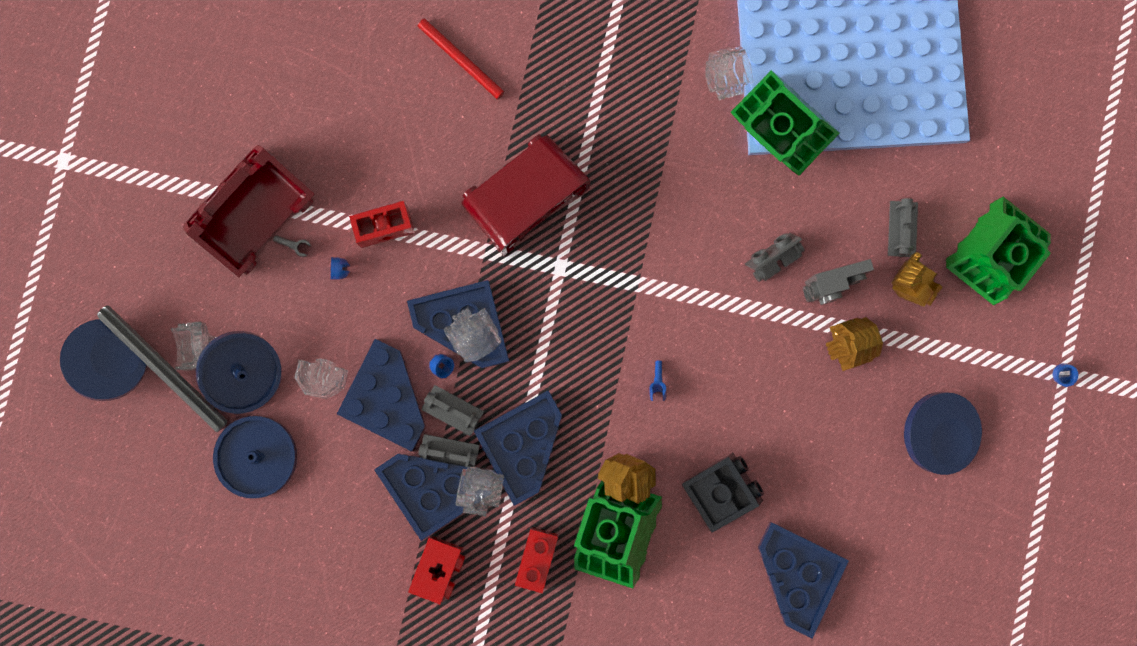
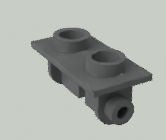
[888,198,918,257]
[745,233,805,282]
[421,385,484,436]
[418,434,479,468]

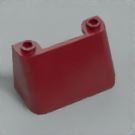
[461,134,590,257]
[183,145,315,277]

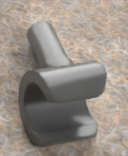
[273,235,311,258]

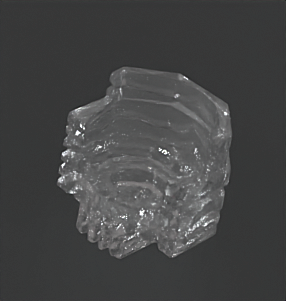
[705,46,753,100]
[444,308,502,362]
[171,321,216,371]
[294,359,348,399]
[455,466,504,517]

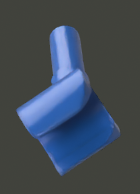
[649,360,667,401]

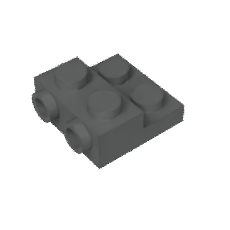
[803,259,874,305]

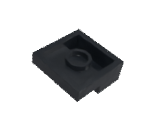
[682,452,764,533]

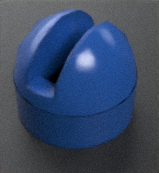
[331,257,350,280]
[429,354,454,378]
[1052,363,1079,387]

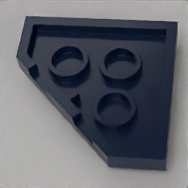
[407,280,509,369]
[337,339,426,452]
[474,390,562,506]
[374,453,493,541]
[758,522,849,639]

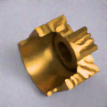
[891,252,943,307]
[826,317,883,371]
[598,453,656,503]

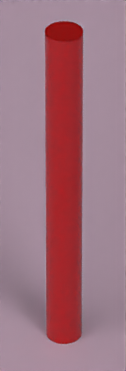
[418,18,505,100]

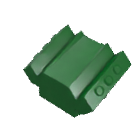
[731,70,840,176]
[946,196,1051,305]
[574,481,662,589]

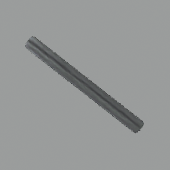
[97,305,227,432]

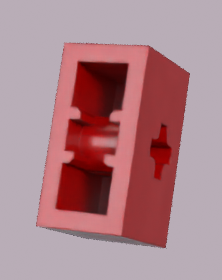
[349,201,415,248]
[515,527,558,594]
[408,536,466,605]

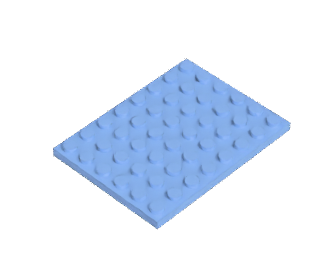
[737,0,970,155]

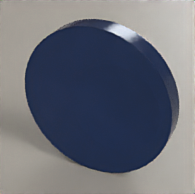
[60,319,147,401]
[196,331,282,414]
[904,392,982,475]
[213,416,297,499]

